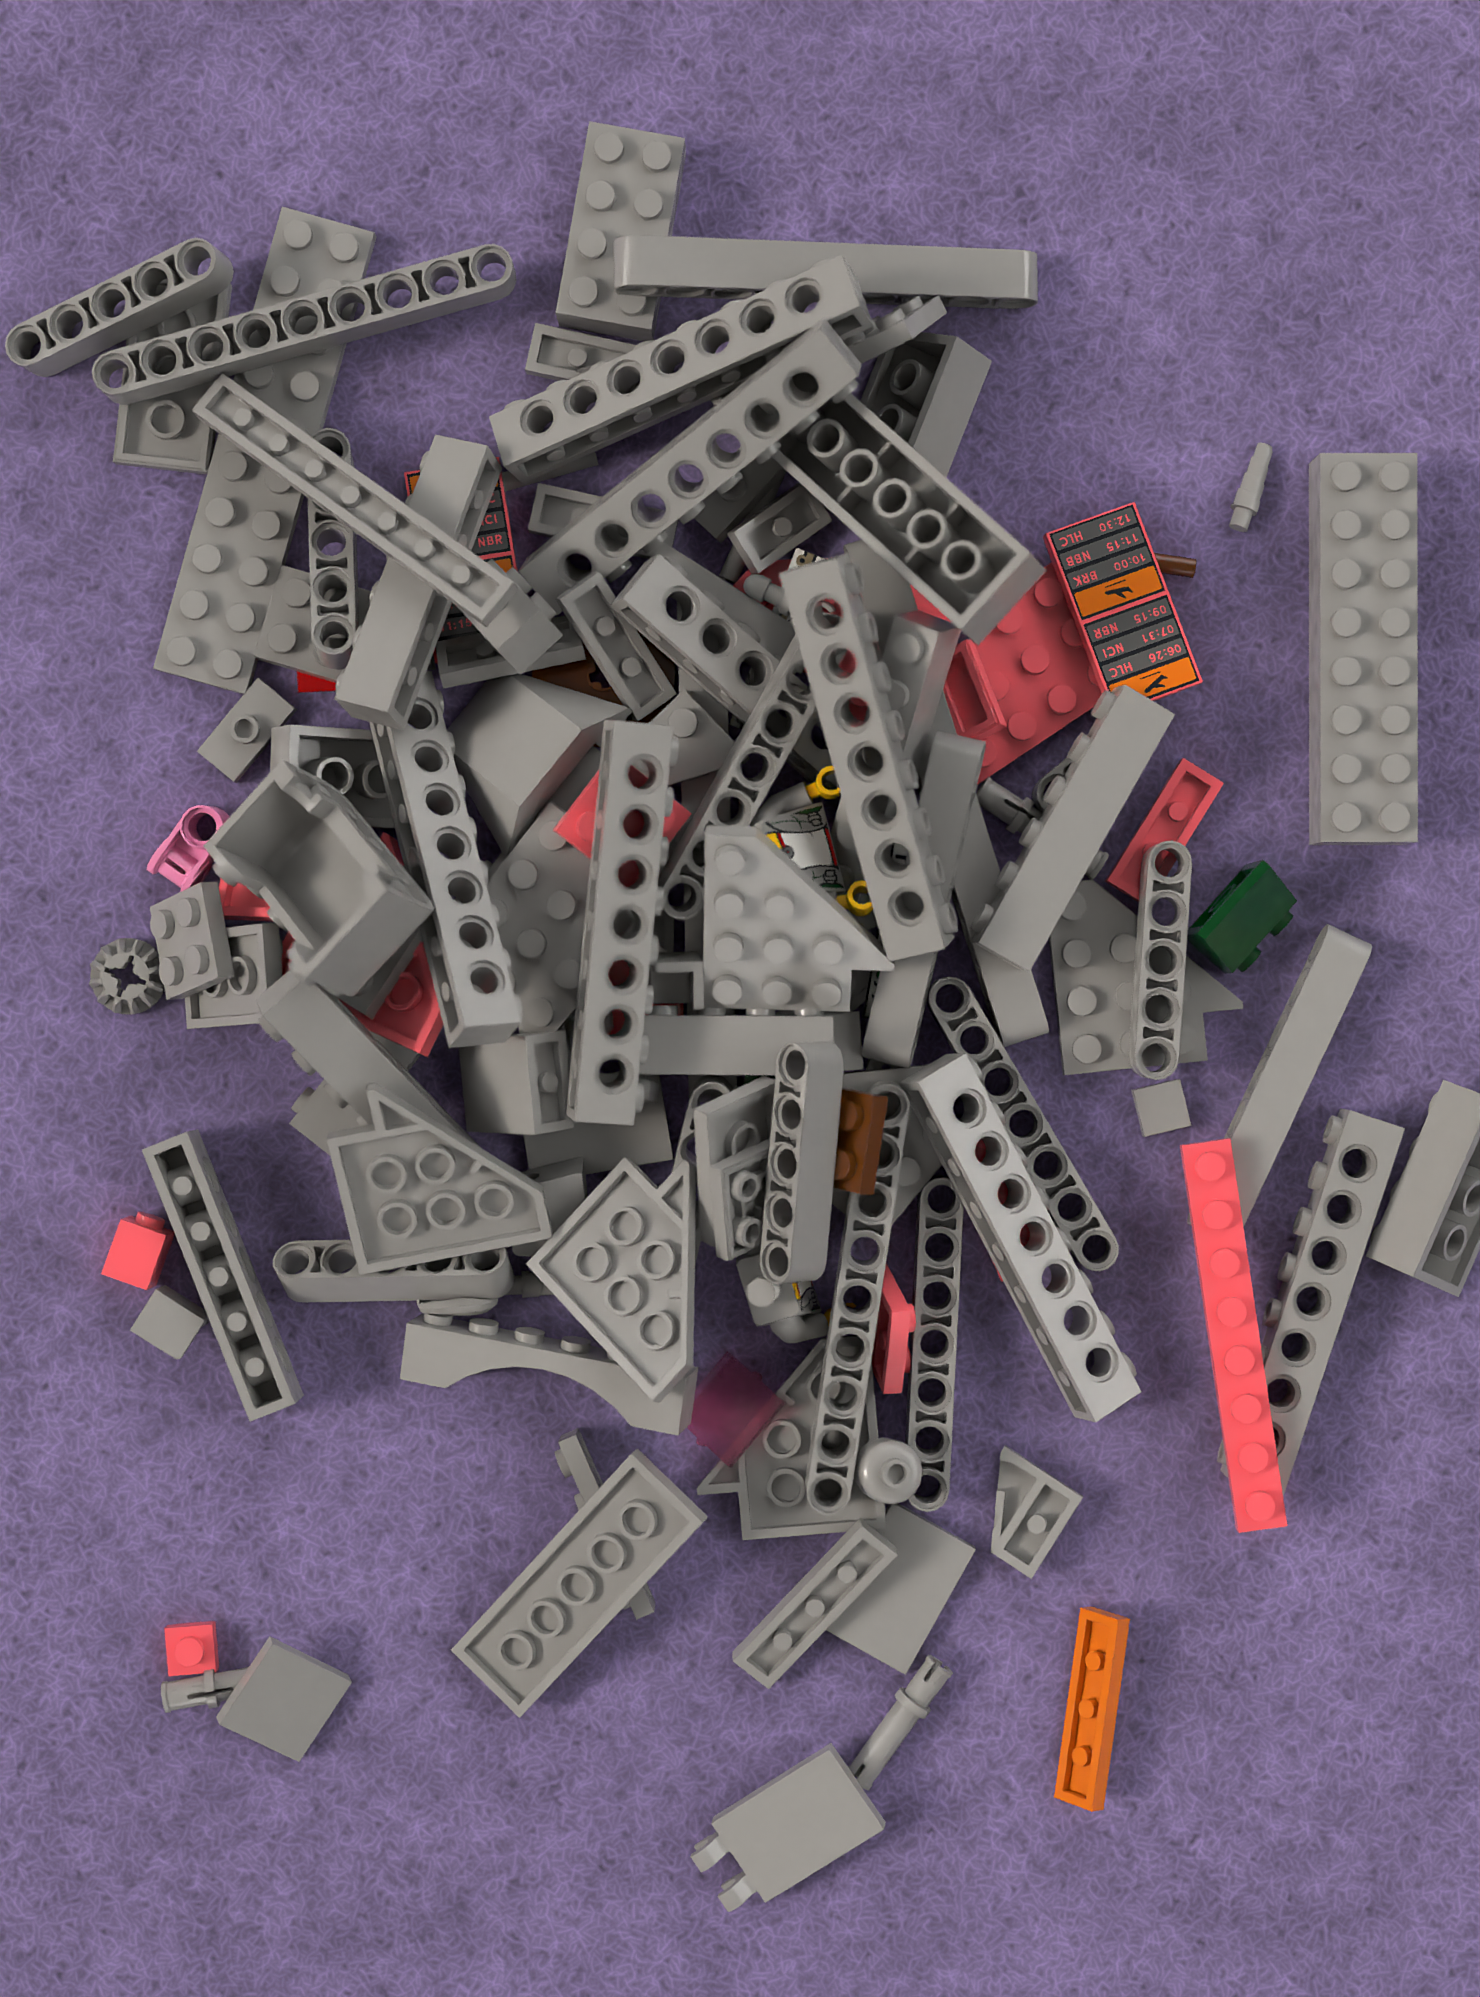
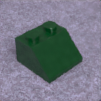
[1187,860,1297,974]

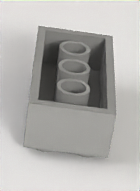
[556,121,686,341]

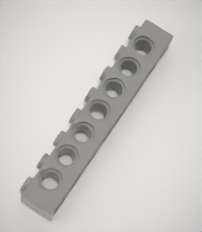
[489,255,874,484]
[519,318,862,616]
[779,553,957,962]
[369,671,523,1048]
[566,720,679,1126]
[899,1053,1141,1422]
[1217,1108,1405,1496]

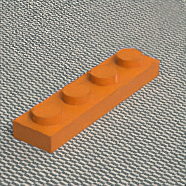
[1054,1607,1130,1812]

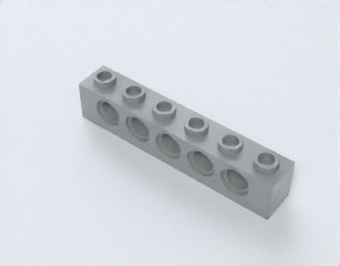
[610,554,839,790]
[142,1129,304,1422]

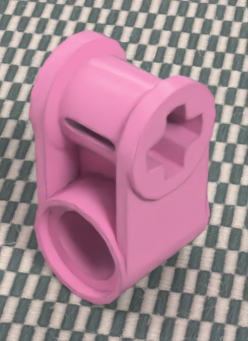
[147,805,230,892]

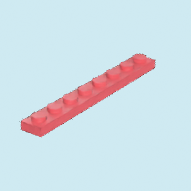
[1180,1138,1287,1533]

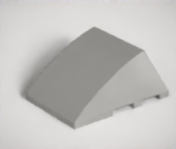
[447,674,632,858]

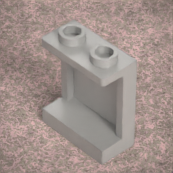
[459,1030,574,1135]

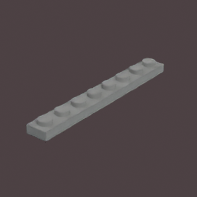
[192,373,518,628]

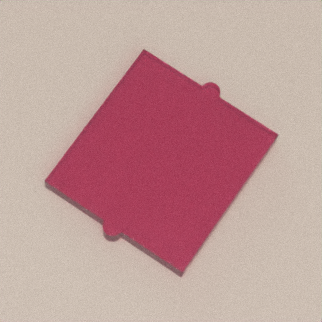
[687,1351,785,1468]

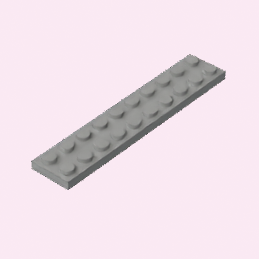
[153,207,376,695]

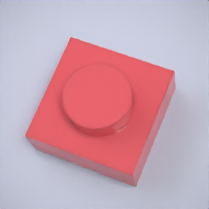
[164,1621,219,1676]

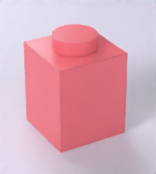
[101,1211,175,1290]

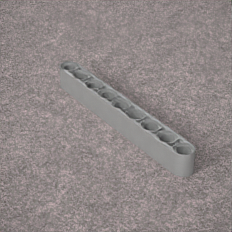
[614,235,1038,309]
[92,244,517,405]
[805,1081,909,1516]

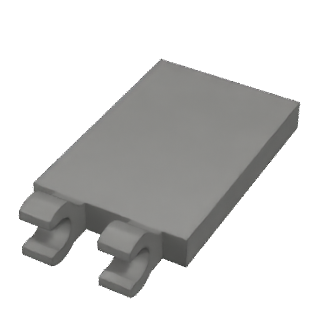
[690,1743,886,1912]

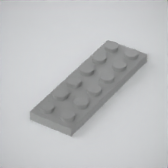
[451,1448,708,1718]

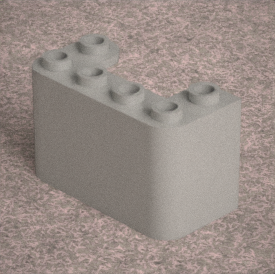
[204,759,435,997]

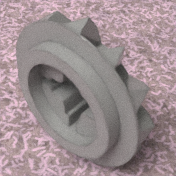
[89,938,165,1014]

